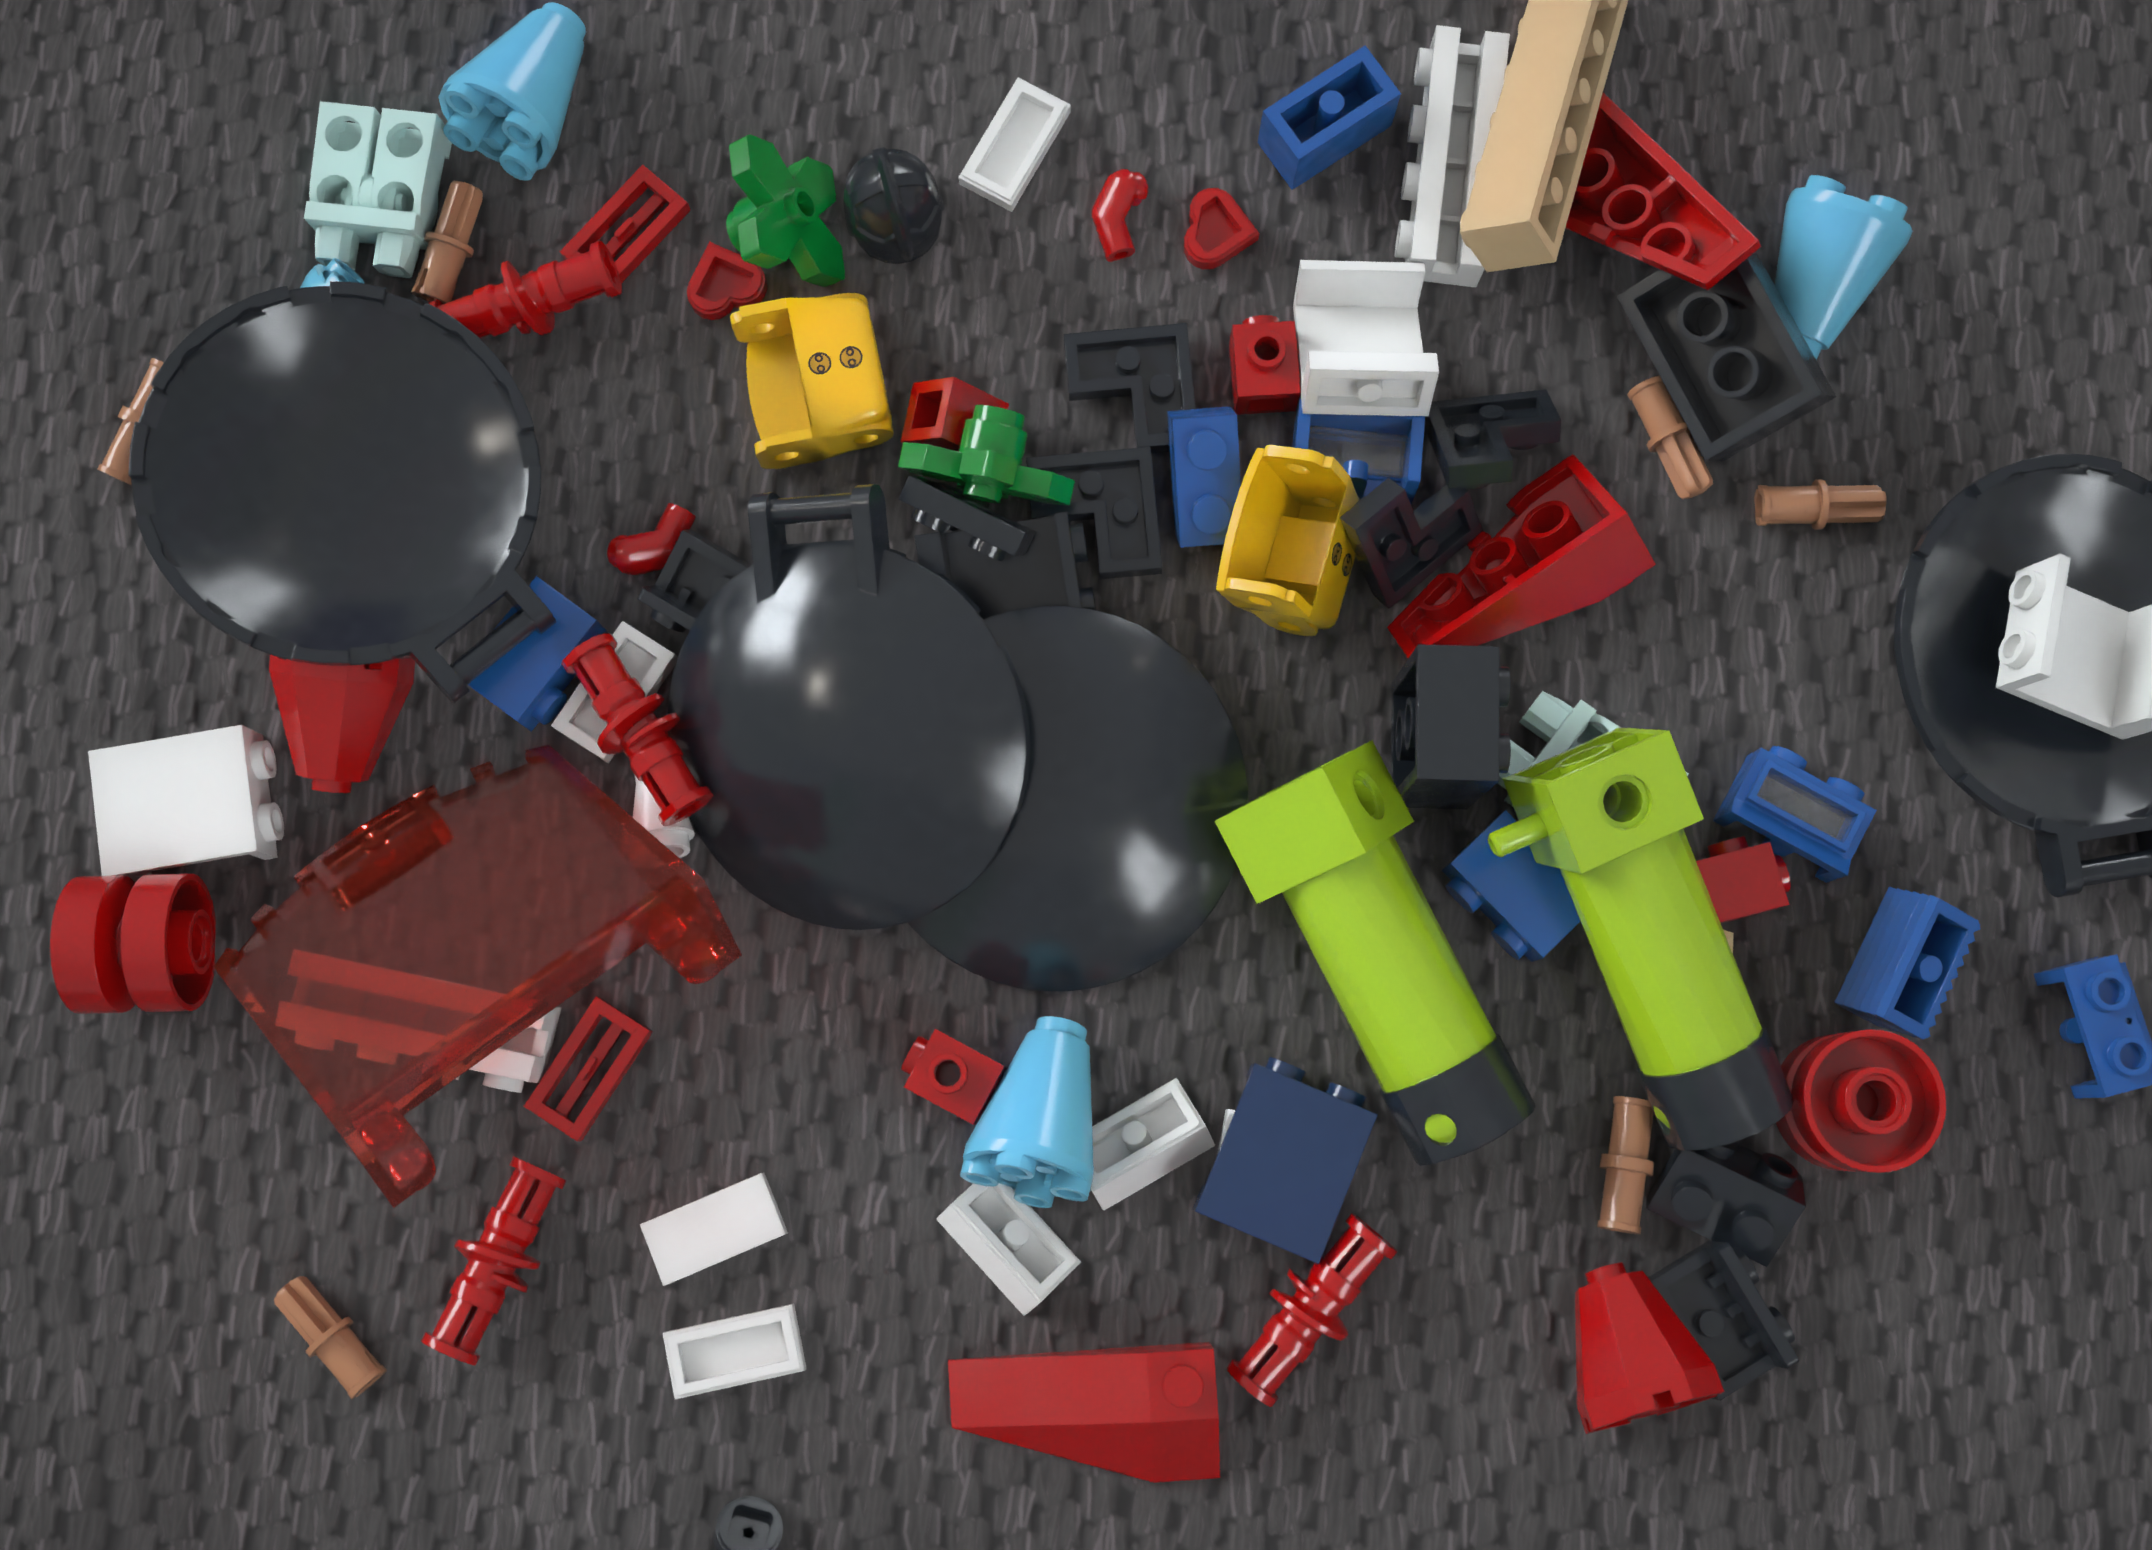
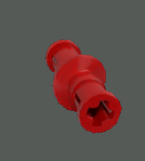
[428,240,622,338]
[562,633,713,826]
[421,1156,567,1366]
[1226,1213,1398,1407]

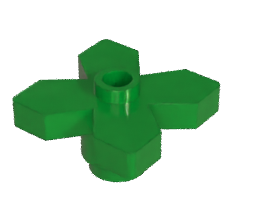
[726,134,845,287]
[898,405,1075,506]

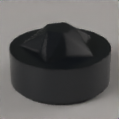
[714,1496,783,1550]

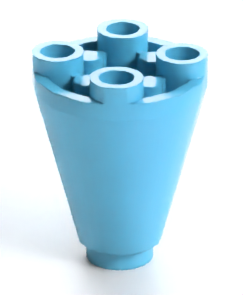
[438,2,586,181]
[1775,175,1913,361]
[960,1016,1094,1208]

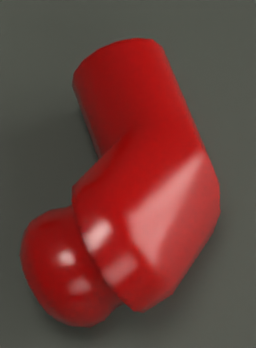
[1091,169,1148,262]
[607,503,696,575]

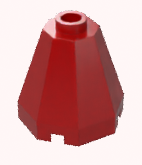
[269,655,415,793]
[1575,1262,1724,1434]

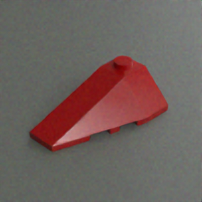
[1565,93,1761,290]
[1387,454,1656,658]
[948,1342,1220,1483]

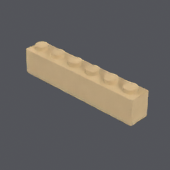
[1460,0,1628,272]

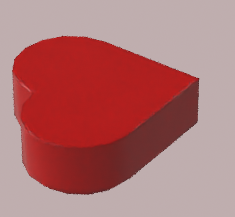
[1184,188,1260,269]
[687,241,768,320]

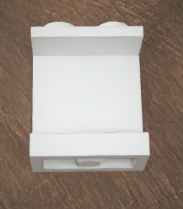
[1293,260,1439,416]
[1996,554,2152,740]
[88,725,284,882]

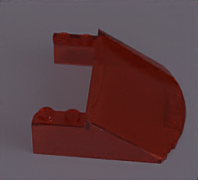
[213,745,742,1208]

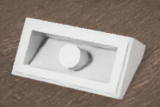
[1091,1078,1215,1210]
[937,1183,1081,1316]

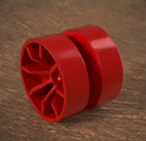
[50,873,216,1014]
[1776,1029,1946,1173]

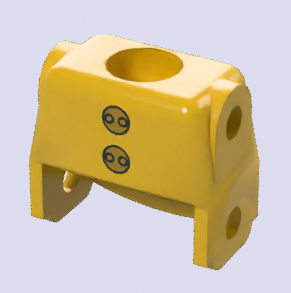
[730,293,894,469]
[1216,445,1359,636]

